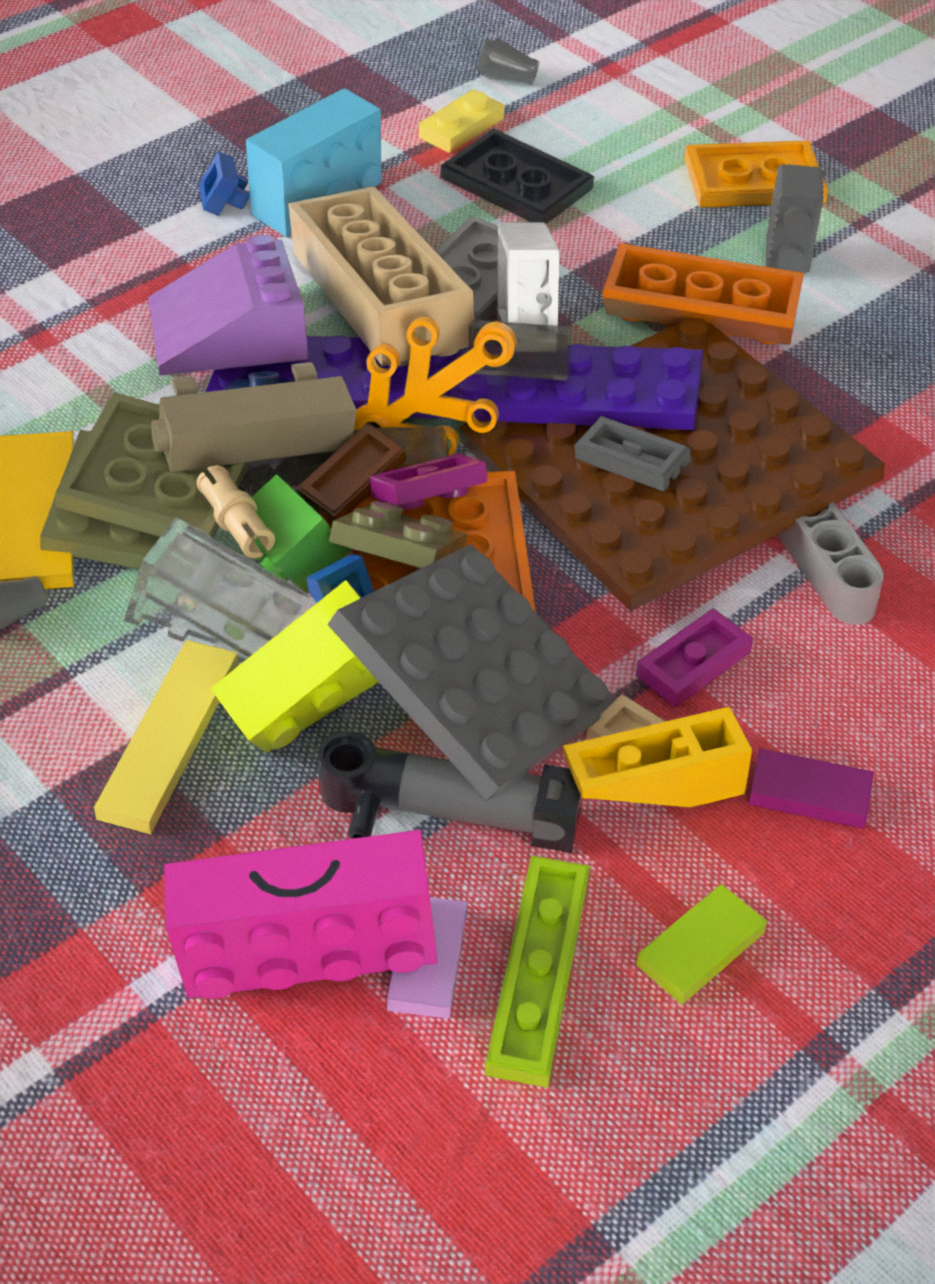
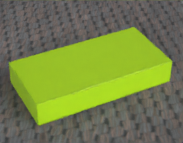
[636,884,767,1005]

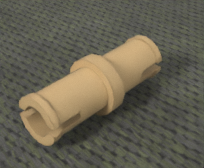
[196,465,275,558]

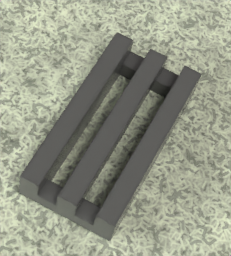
[574,416,690,492]

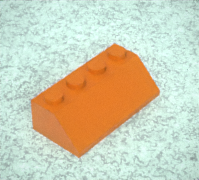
[602,243,804,345]

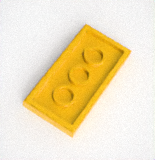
[0,431,75,589]

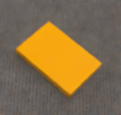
[684,140,828,208]

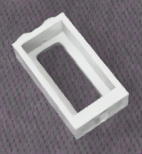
[497,223,559,350]

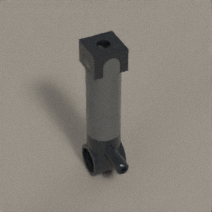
[318,731,582,853]

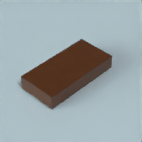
[296,423,407,524]

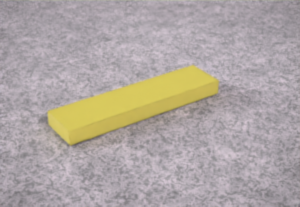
[94,640,239,834]

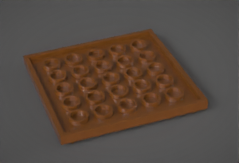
[459,318,885,612]

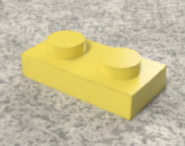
[419,89,504,153]

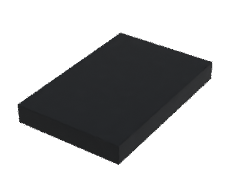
[440,128,594,224]

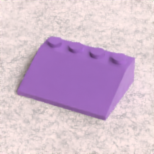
[148,235,308,376]

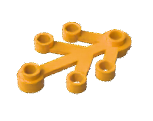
[353,317,517,459]

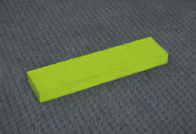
[484,855,590,1088]

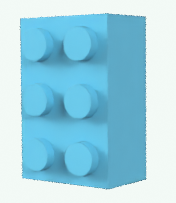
[246,88,382,237]

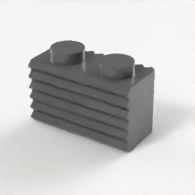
[766,164,824,274]

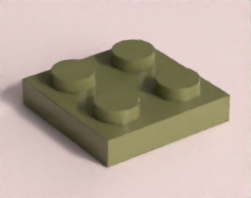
[329,501,468,568]

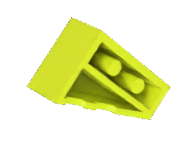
[210,580,379,753]

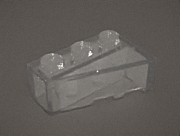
[124,517,316,663]

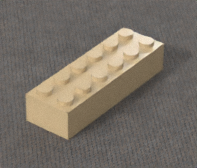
[288,186,475,367]

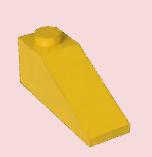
[563,707,752,808]

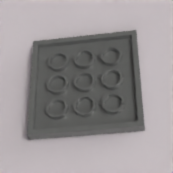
[327,544,616,801]

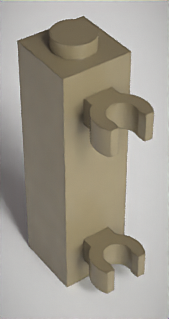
[151,362,357,472]

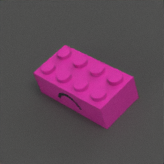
[164,830,438,999]

